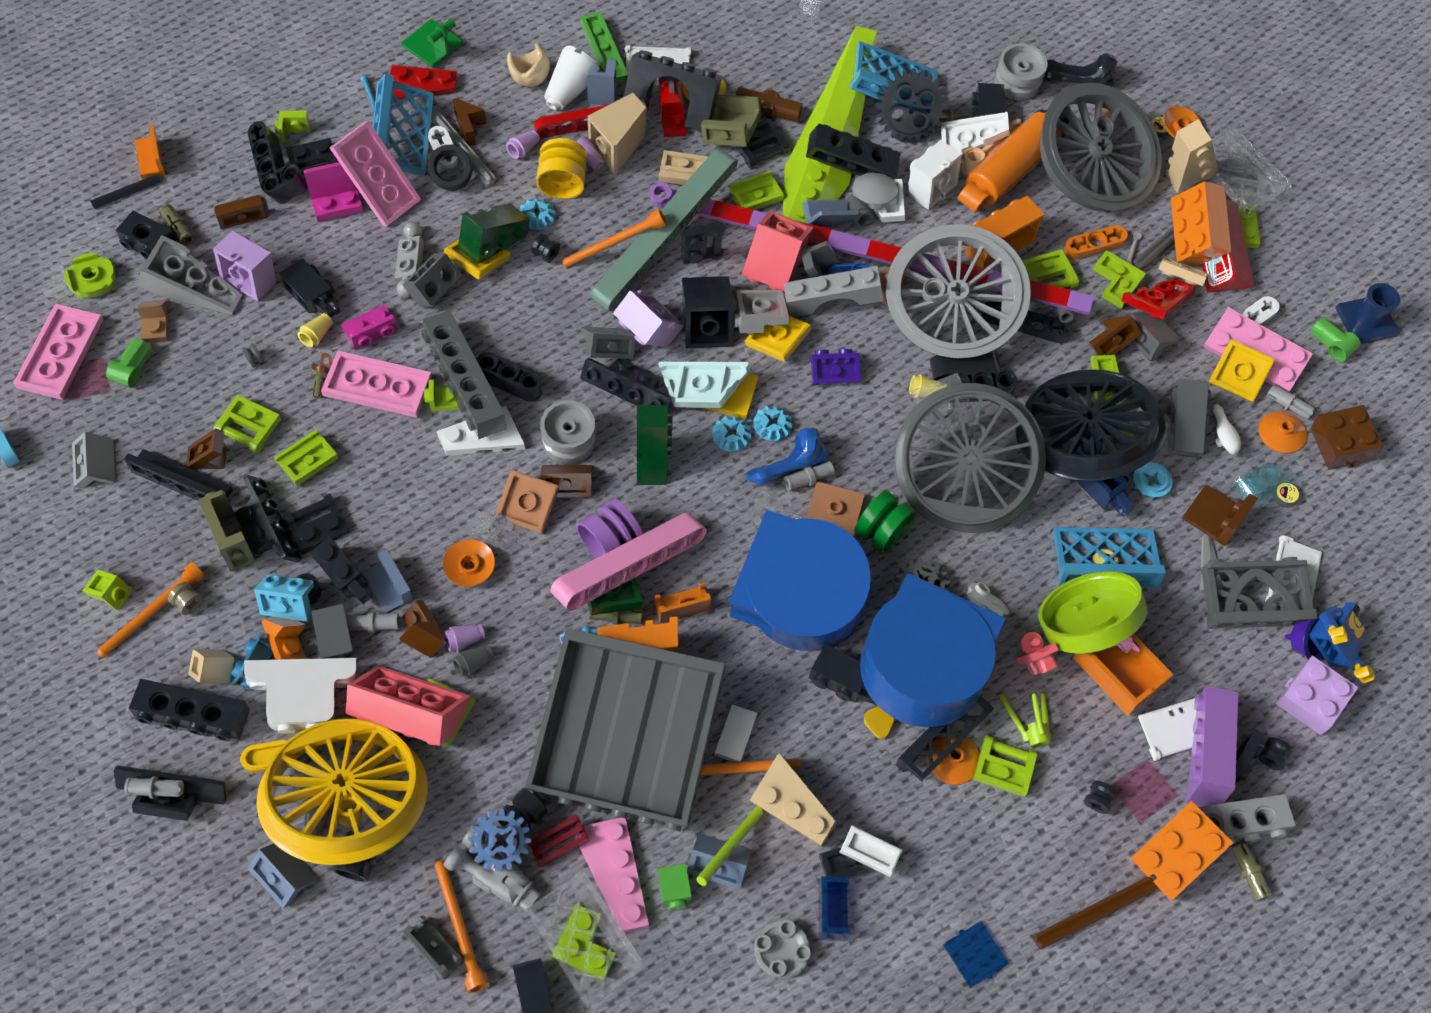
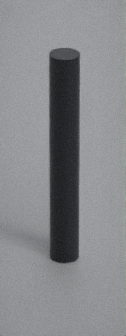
[90,174,160,209]

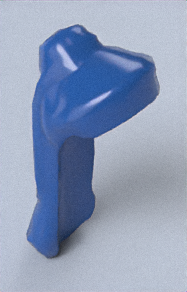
[745,428,829,487]

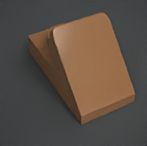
[137,299,168,343]

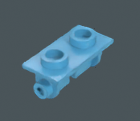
[231,632,273,690]

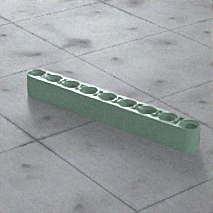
[590,148,738,311]

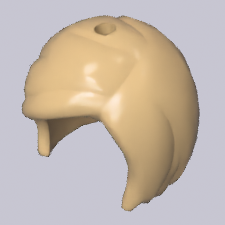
[507,43,550,87]

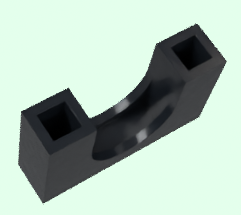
[624,50,722,131]

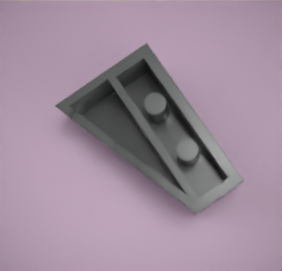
[1166,378,1211,458]

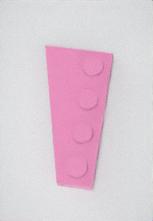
[571,818,649,933]

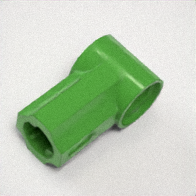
[1309,317,1361,362]
[106,338,153,388]

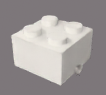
[908,140,962,210]

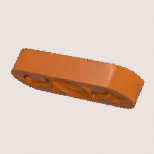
[1064,225,1128,259]

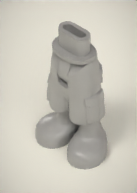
[444,824,541,912]

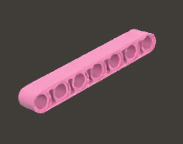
[551,512,707,611]

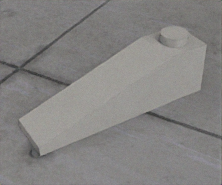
[138,235,242,315]

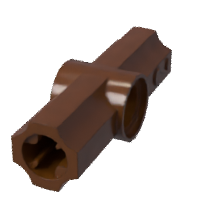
[736,87,803,122]

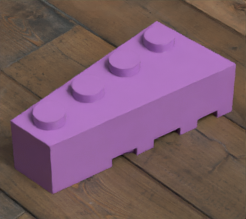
[1186,686,1238,807]

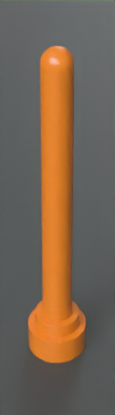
[563,208,667,267]
[98,562,206,657]
[701,758,802,776]
[435,860,490,993]

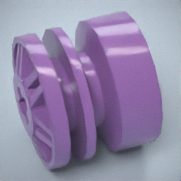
[576,498,643,558]

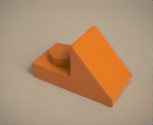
[262,618,306,660]

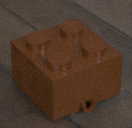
[1310,405,1383,470]

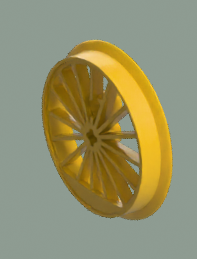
[257,719,428,865]

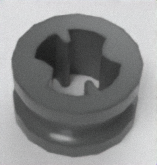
[242,343,264,368]

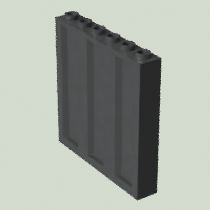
[525,628,726,832]

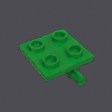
[401,18,463,68]

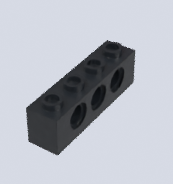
[806,123,901,179]
[128,678,250,741]

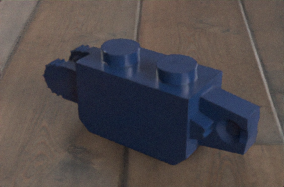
[1064,445,1135,517]

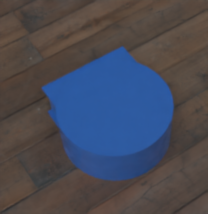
[728,509,870,651]
[860,573,1006,727]

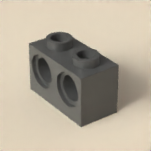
[402,253,462,307]

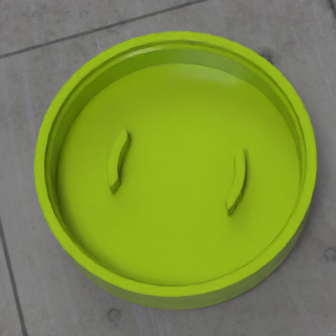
[1038,571,1148,653]

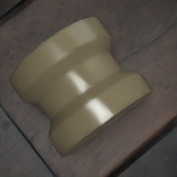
[168,582,203,615]

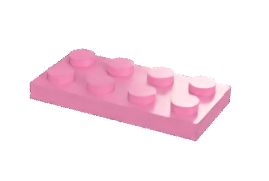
[330,121,421,226]
[13,304,103,400]
[1203,307,1313,392]
[321,351,432,418]

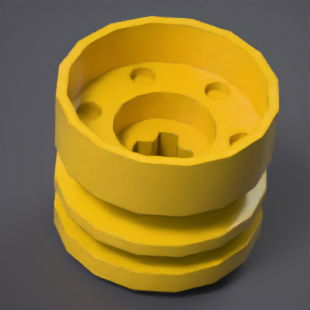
[536,138,587,199]

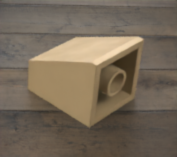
[588,93,647,174]

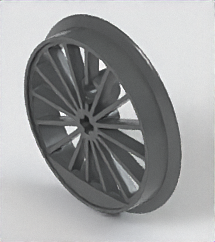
[1040,83,1162,210]
[894,383,1046,533]

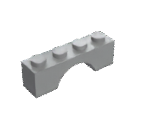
[784,266,883,317]

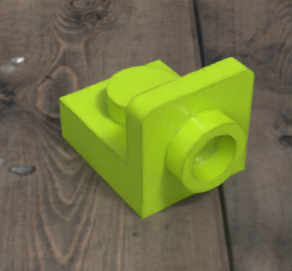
[274,111,310,142]
[424,380,459,412]
[82,570,133,610]

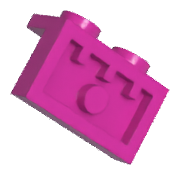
[341,304,398,350]

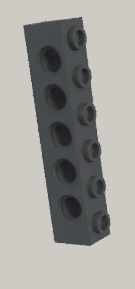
[421,310,506,439]

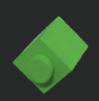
[658,863,692,911]

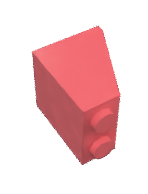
[742,211,813,292]

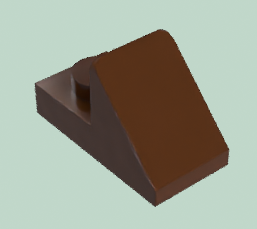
[452,98,486,146]
[1089,315,1142,356]
[186,428,227,469]
[400,600,448,658]

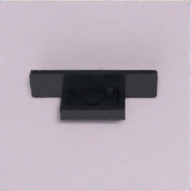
[580,357,672,412]
[235,475,302,563]
[114,765,227,821]

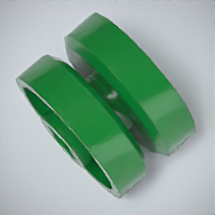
[854,489,917,555]

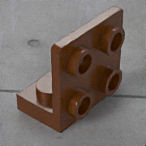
[1182,485,1258,546]

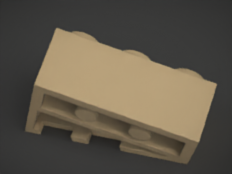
[1165,120,1218,194]
[750,753,836,847]

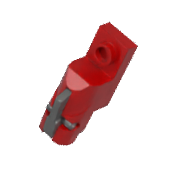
[658,76,686,138]

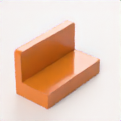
[135,124,166,179]

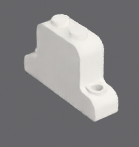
[244,658,356,734]

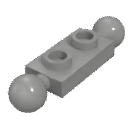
[394,222,424,298]

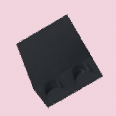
[682,276,734,348]

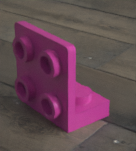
[304,162,363,222]

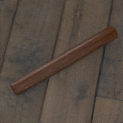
[1033,876,1157,949]

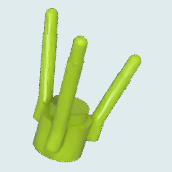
[1000,693,1052,748]

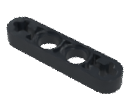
[981,301,1072,344]

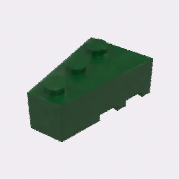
[458,203,530,264]
[637,405,673,485]

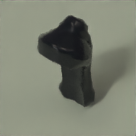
[1044,53,1118,87]

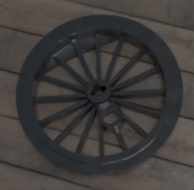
[1015,369,1167,481]

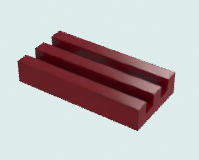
[528,815,590,868]

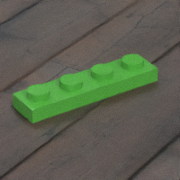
[580,12,628,84]

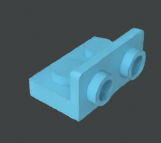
[254,574,314,622]

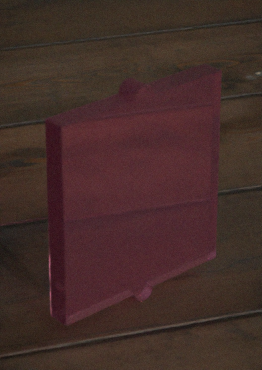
[63,358,107,400]
[1111,760,1176,822]

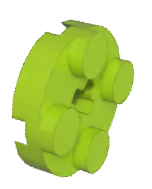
[64,253,116,299]

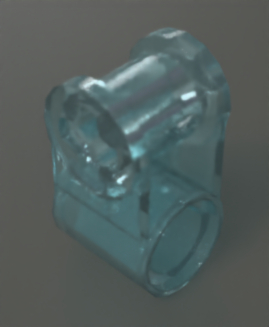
[1231,463,1282,500]

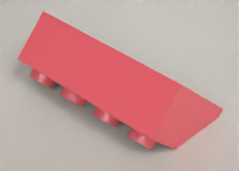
[346,665,471,746]

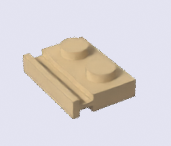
[658,150,708,185]
[1159,256,1207,286]

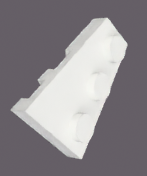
[941,112,1010,155]
[437,406,525,456]

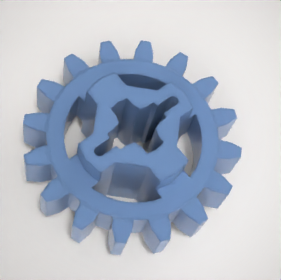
[468,808,531,872]

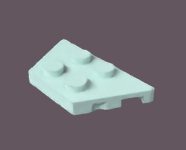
[658,362,751,408]

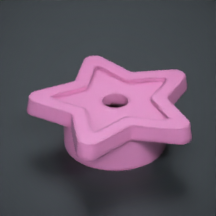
[1117,637,1140,653]

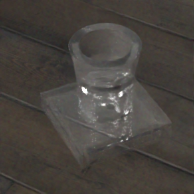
[911,373,975,438]

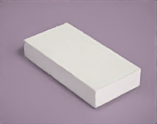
[714,704,757,762]
[840,826,903,877]

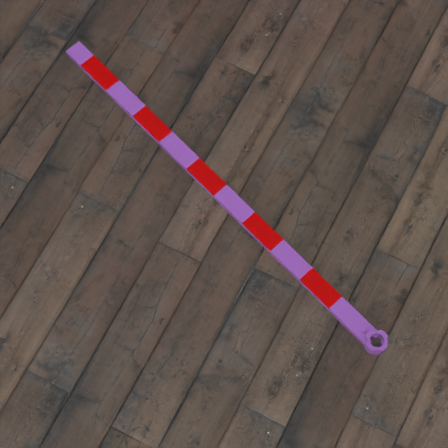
[649,182,1094,315]

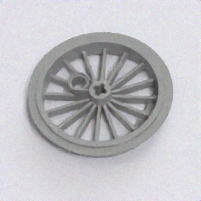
[886,224,1030,358]

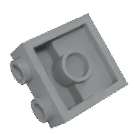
[733,290,789,334]

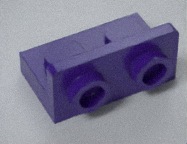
[809,349,861,384]

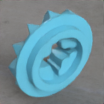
[520,197,556,230]
[753,405,793,441]
[712,415,751,452]
[1132,462,1173,500]

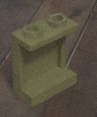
[701,94,761,147]
[198,490,255,572]

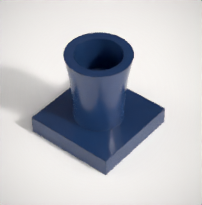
[1335,283,1400,344]

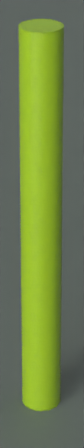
[697,807,764,886]

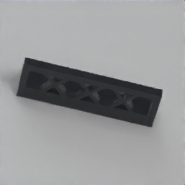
[124,449,233,501]
[896,695,994,782]

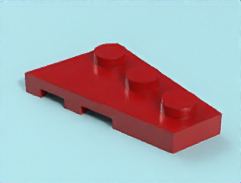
[390,65,458,100]
[1121,278,1196,320]

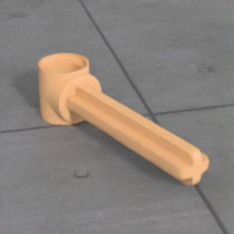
[962,119,1022,177]

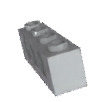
[1198,794,1296,846]

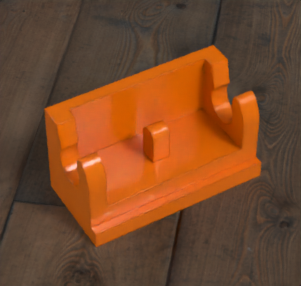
[653,582,711,624]

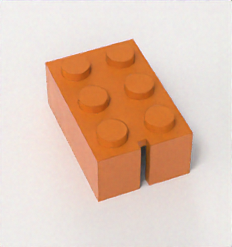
[1171,181,1231,266]
[965,196,1045,269]
[1073,634,1173,716]
[1131,801,1233,901]

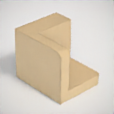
[188,649,234,683]

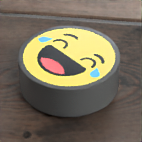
[1150,116,1169,138]
[1273,482,1300,508]

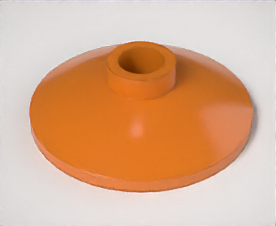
[1163,106,1203,138]
[1258,411,1307,454]
[443,539,495,587]
[927,737,980,785]

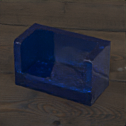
[818,876,851,941]

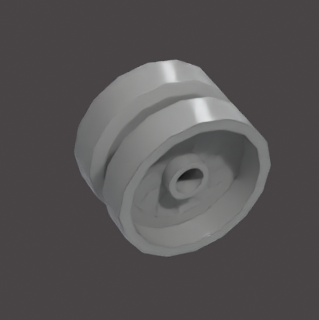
[994,43,1048,101]
[540,400,596,464]

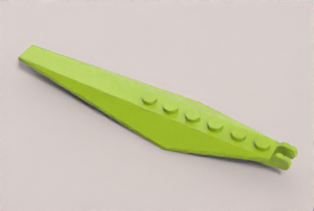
[782,26,877,226]

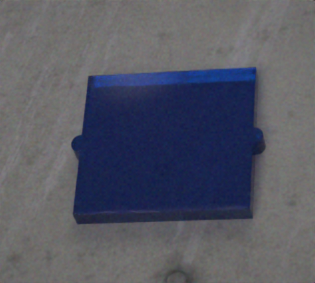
[943,921,1009,988]

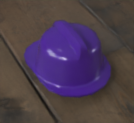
[1285,618,1325,660]

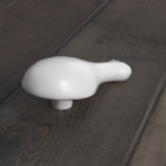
[1212,404,1241,455]

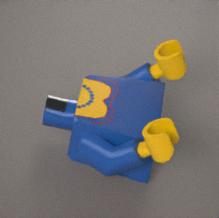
[1309,602,1375,683]

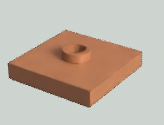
[495,469,560,534]
[806,481,865,536]

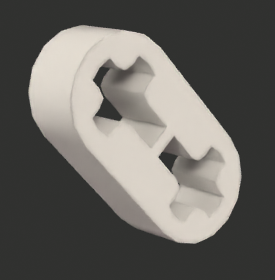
[428,126,459,169]
[1242,296,1280,325]

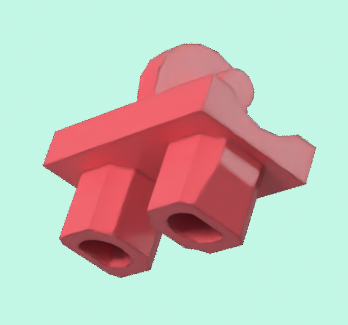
[1016,632,1058,676]

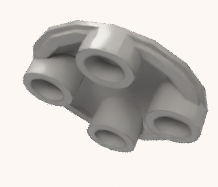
[852,173,898,209]
[754,920,811,978]

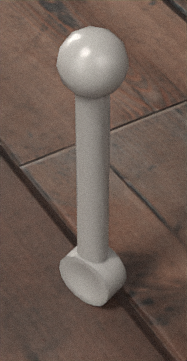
[1126,232,1142,265]

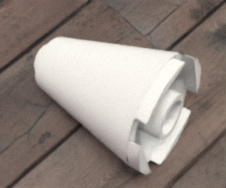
[544,46,600,110]

